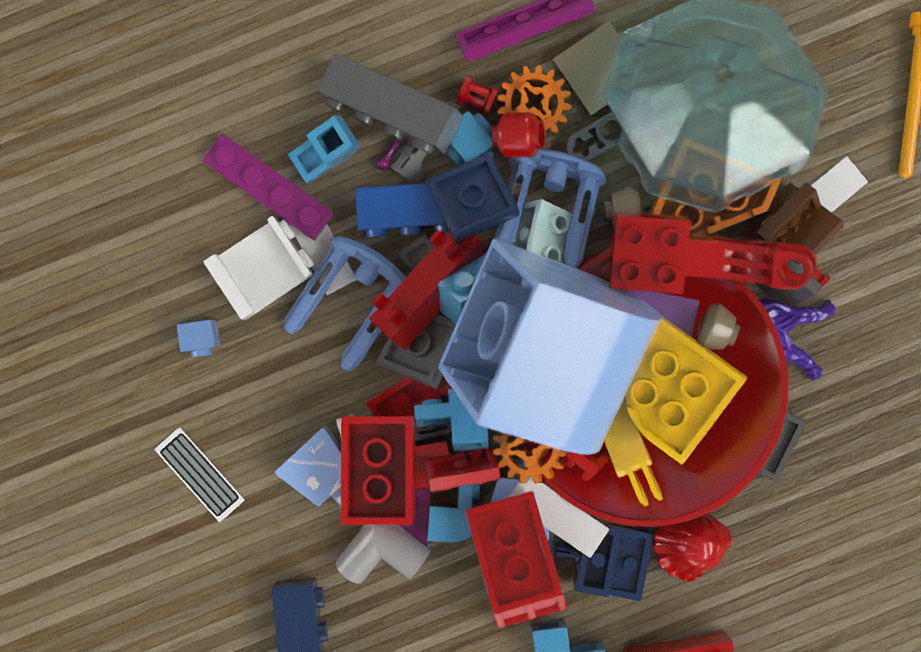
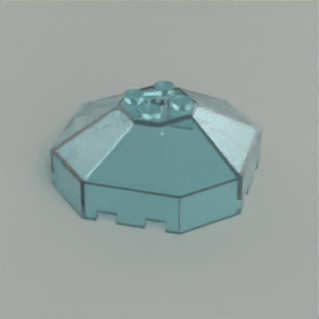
[603,0,828,213]

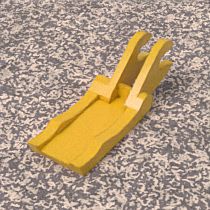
[604,400,663,507]

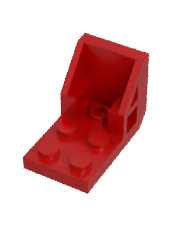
[465,491,567,628]

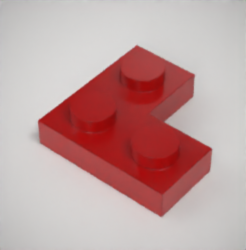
[423,439,500,491]

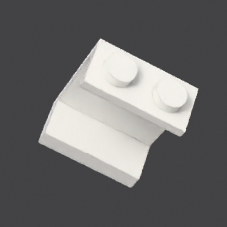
[203,216,315,320]

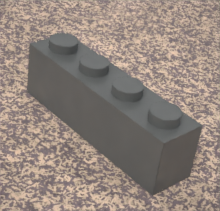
[317,54,463,154]

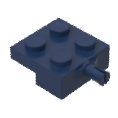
[555,522,654,601]

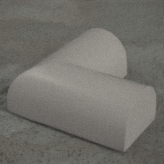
[336,525,431,583]

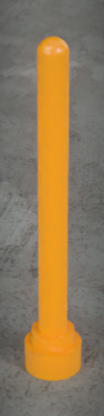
[898,12,921,178]

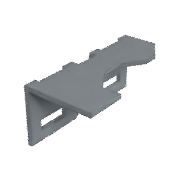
[389,138,434,184]

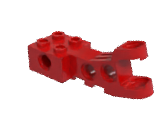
[608,211,817,294]

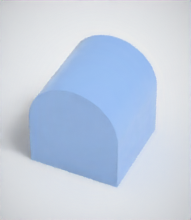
[438,238,661,454]

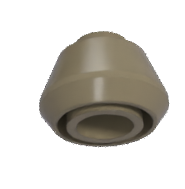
[603,186,641,228]
[695,303,740,350]

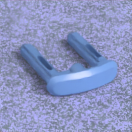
[494,149,606,268]
[284,236,407,372]

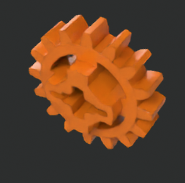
[497,65,572,138]
[493,432,567,484]

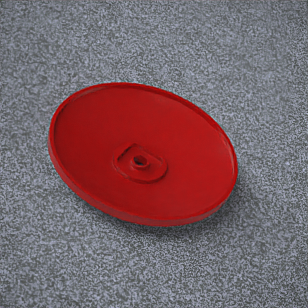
[516,255,789,527]

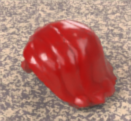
[653,514,732,582]

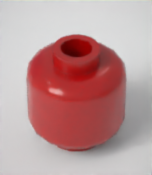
[492,112,546,158]

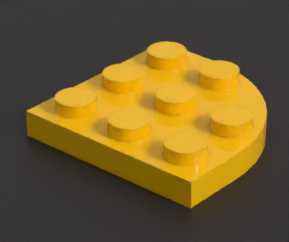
[625,315,748,465]

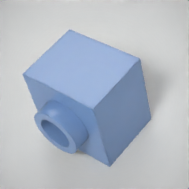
[177,320,221,358]

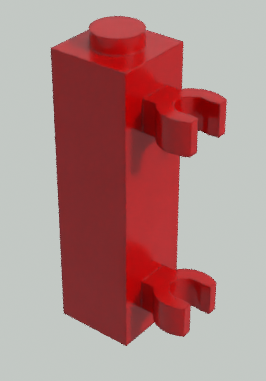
[369,229,484,351]

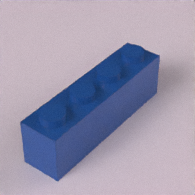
[355,184,490,238]

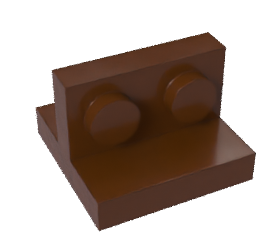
[743,182,844,269]

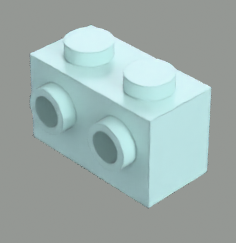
[514,199,572,263]

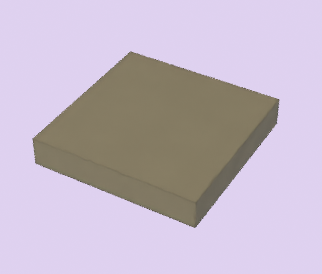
[552,21,647,117]

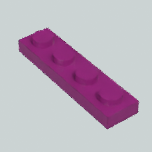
[454,0,595,62]
[202,133,335,241]

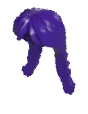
[758,298,836,381]

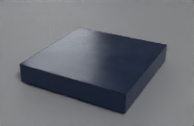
[426,153,520,243]

